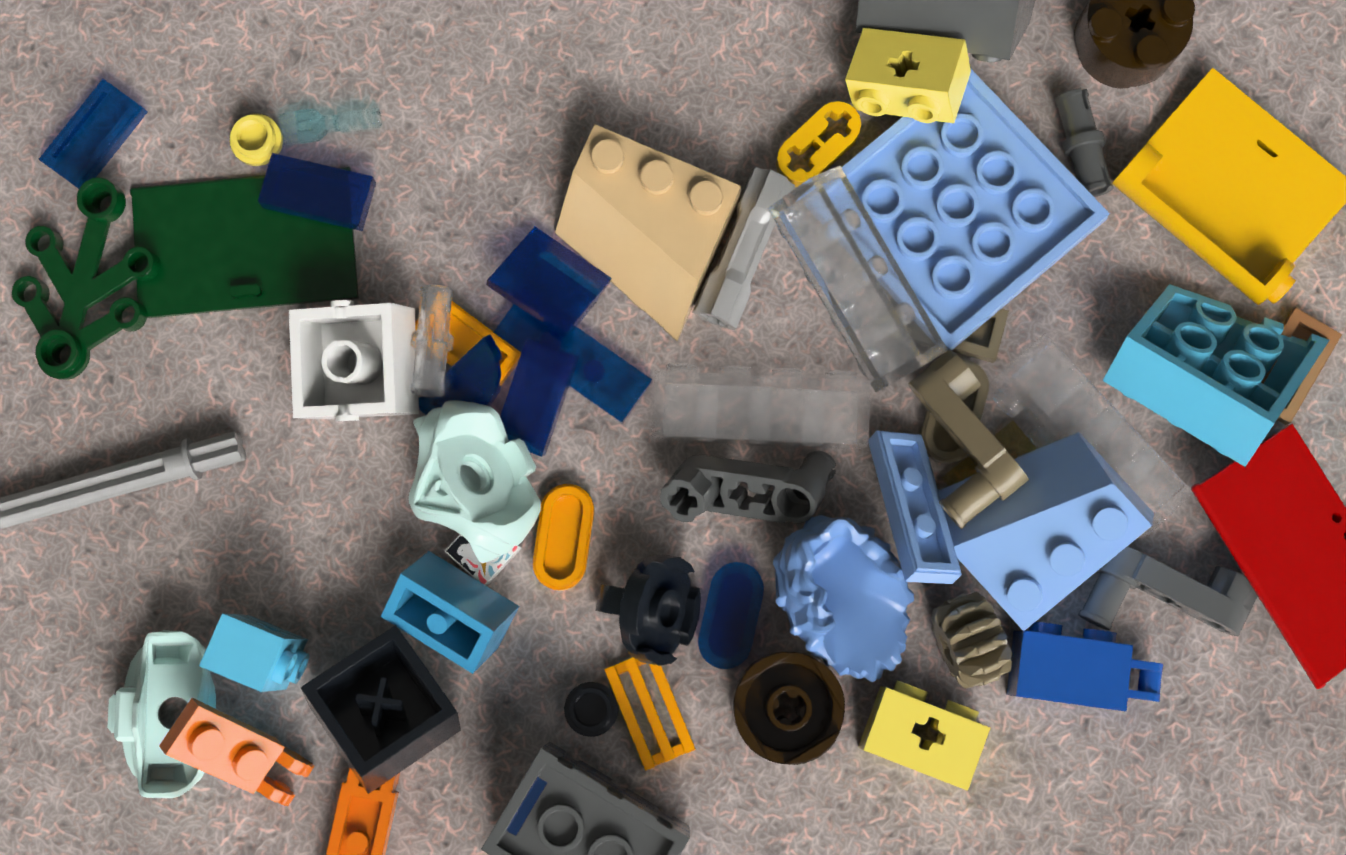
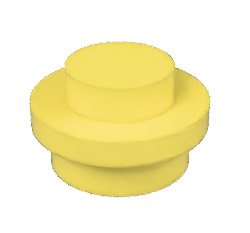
[230,114,283,166]

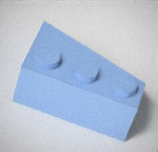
[938,432,1154,631]

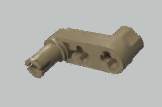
[908,349,1029,529]

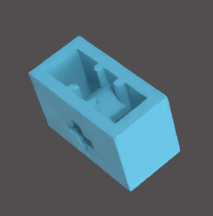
[199,613,310,692]

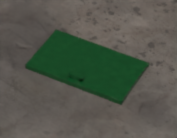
[130,167,359,318]

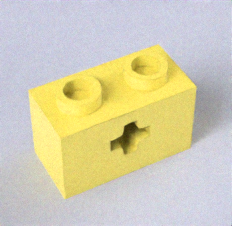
[845,28,971,123]
[858,680,990,791]

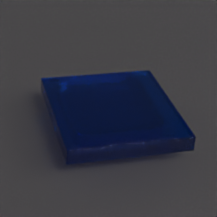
[486,226,612,338]

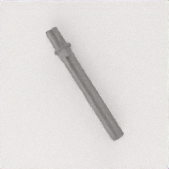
[0,431,246,529]

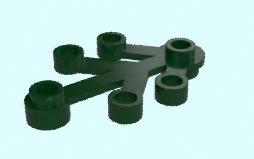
[12,177,160,380]

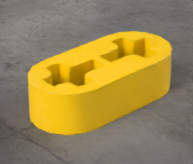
[776,101,861,188]

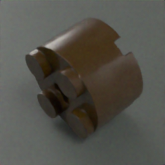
[1074,0,1195,89]
[732,652,845,765]

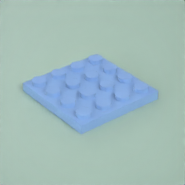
[808,68,1110,352]

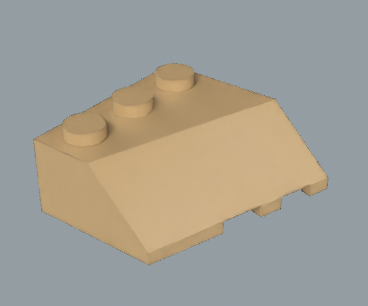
[555,124,741,341]

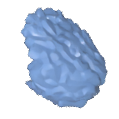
[773,515,914,682]

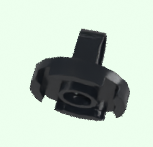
[595,554,701,666]

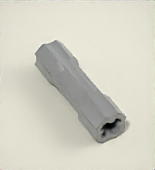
[692,167,795,330]

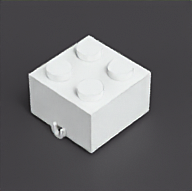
[289,300,419,422]

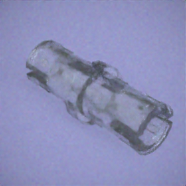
[411,285,454,397]

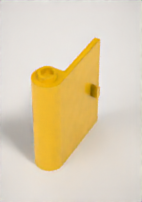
[1112,67,1346,305]

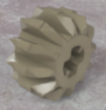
[931,592,1012,689]

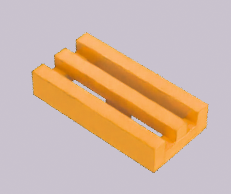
[604,657,696,771]

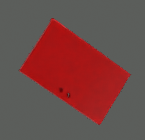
[1191,423,1346,689]

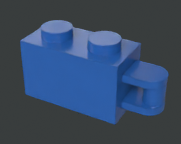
[1006,622,1163,711]

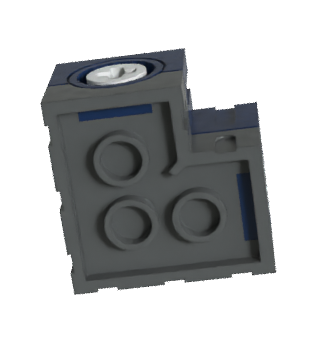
[481,742,690,855]

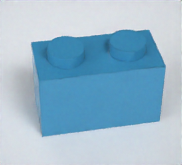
[380,551,520,674]

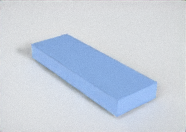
[868,430,962,584]

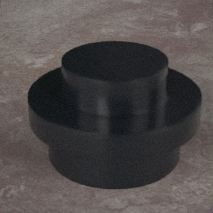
[564,682,619,737]

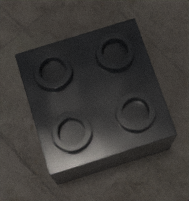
[300,625,461,794]

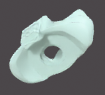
[408,400,541,563]
[107,630,216,798]

